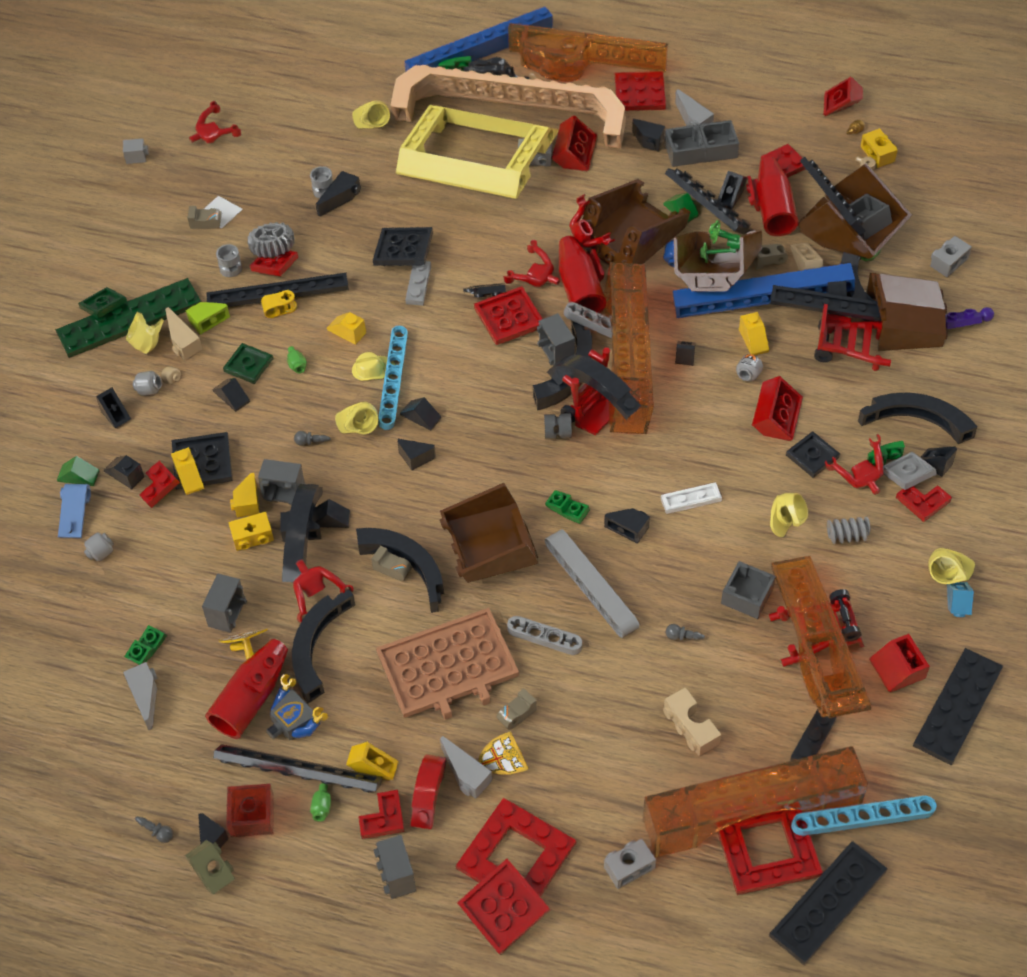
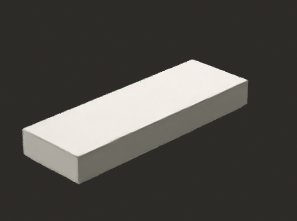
[661,482,722,514]

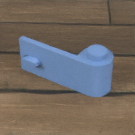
[58,484,91,538]

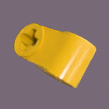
[261,290,297,318]

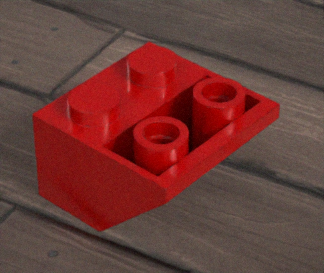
[869,634,930,693]

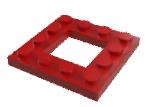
[712,794,823,895]
[456,798,576,897]

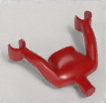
[189,101,241,144]
[569,194,615,248]
[503,240,560,288]
[825,434,884,495]
[293,559,354,623]

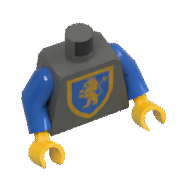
[266,674,328,740]

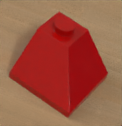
[823,76,863,116]

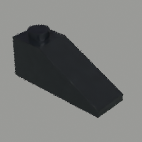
[316,171,361,217]

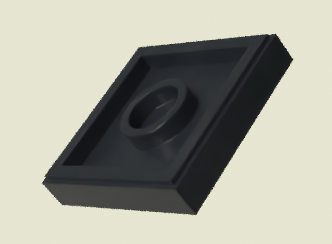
[786,431,840,478]

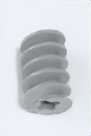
[827,516,870,544]

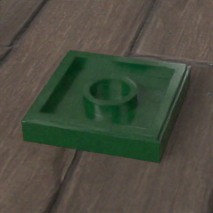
[78,287,128,319]
[223,343,273,384]

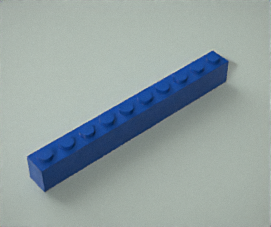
[405,6,553,71]
[673,263,855,318]

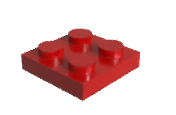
[760,144,806,178]

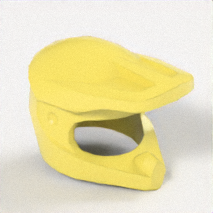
[352,101,390,128]
[126,312,164,354]
[335,402,378,434]
[770,493,808,537]
[928,548,975,584]

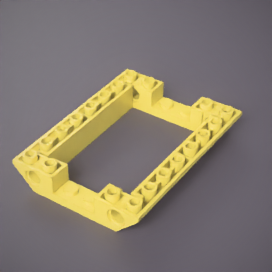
[396,105,558,199]

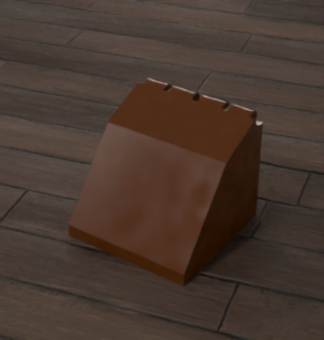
[798,163,912,259]

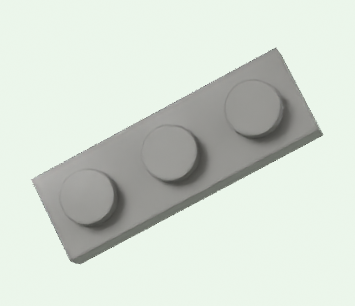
[405,261,431,306]

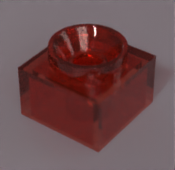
[227,783,274,837]

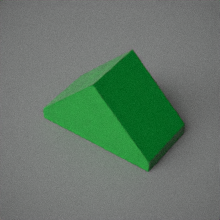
[663,193,699,223]
[57,456,99,486]

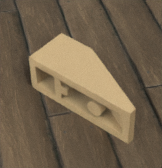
[791,243,823,271]
[165,307,202,360]

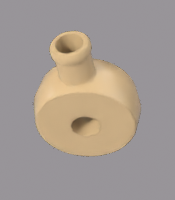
[856,156,876,170]

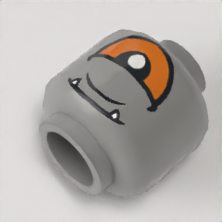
[736,354,763,381]

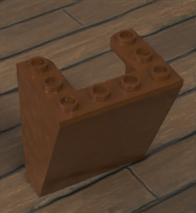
[582,179,691,277]

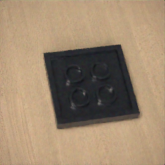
[372,227,433,266]
[171,432,233,490]

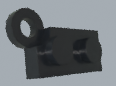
[463,283,506,297]

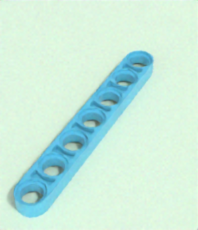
[378,326,408,430]
[791,796,937,836]

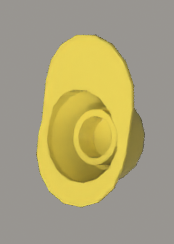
[352,352,395,381]

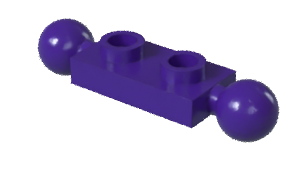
[946,307,994,329]

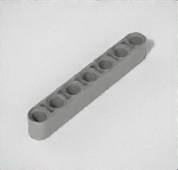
[545,529,639,638]

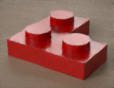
[250,251,299,276]
[139,460,180,508]
[896,485,952,522]
[358,790,405,839]

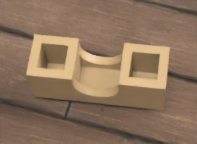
[663,687,721,756]

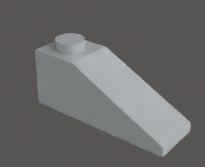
[675,89,714,126]
[123,662,158,730]
[440,736,492,799]

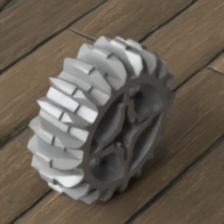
[248,222,295,258]

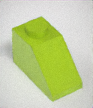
[186,302,230,335]

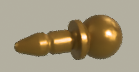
[846,119,865,135]

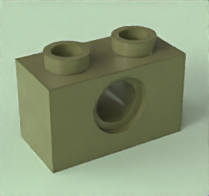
[185,840,235,895]

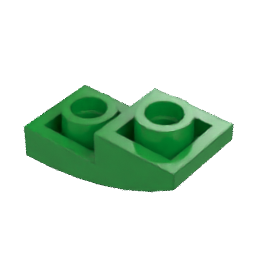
[438,56,471,71]
[867,441,905,467]
[545,490,590,524]
[124,625,167,665]

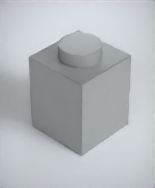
[123,138,149,164]

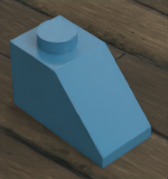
[947,582,974,617]

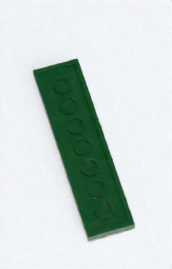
[55,278,201,358]

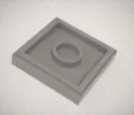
[883,452,936,490]

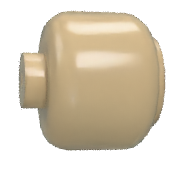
[161,366,181,384]

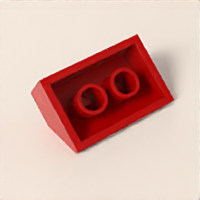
[551,115,597,171]
[752,375,803,441]

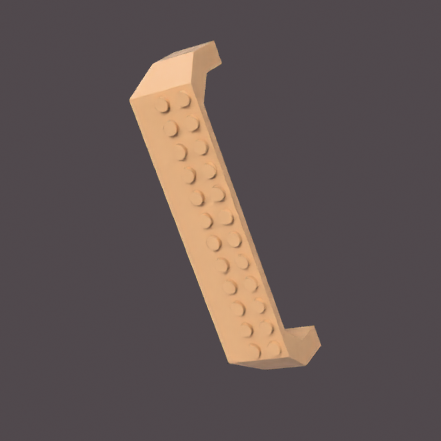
[390,65,626,149]

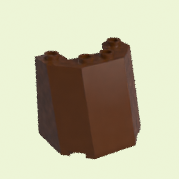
[674,231,762,291]
[866,272,948,351]
[439,483,539,583]

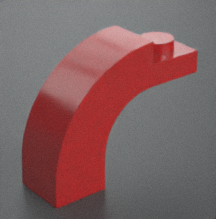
[410,754,447,830]

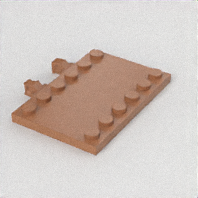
[376,608,519,720]

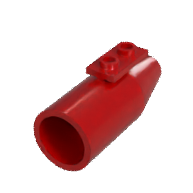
[746,157,798,236]
[559,236,606,318]
[205,639,288,739]

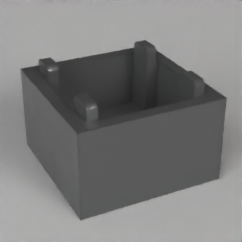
[699,120,739,162]
[665,124,706,167]
[840,194,892,240]
[537,313,575,366]
[258,459,305,505]
[721,561,776,619]
[202,573,247,633]
[373,835,417,899]

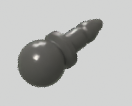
[294,431,331,446]
[666,624,705,641]
[135,816,173,843]

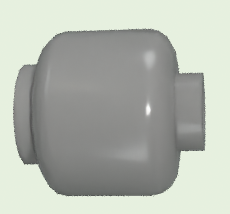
[133,371,162,396]
[84,532,114,561]

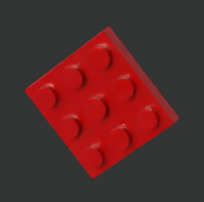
[615,71,666,111]
[474,286,542,345]
[457,858,551,955]

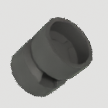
[544,413,572,439]

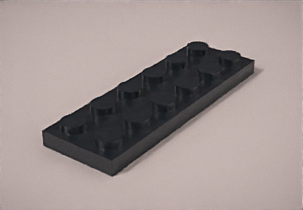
[665,168,755,235]
[913,648,1003,766]
[769,841,888,966]

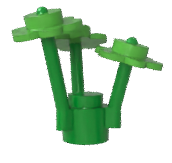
[700,220,740,263]

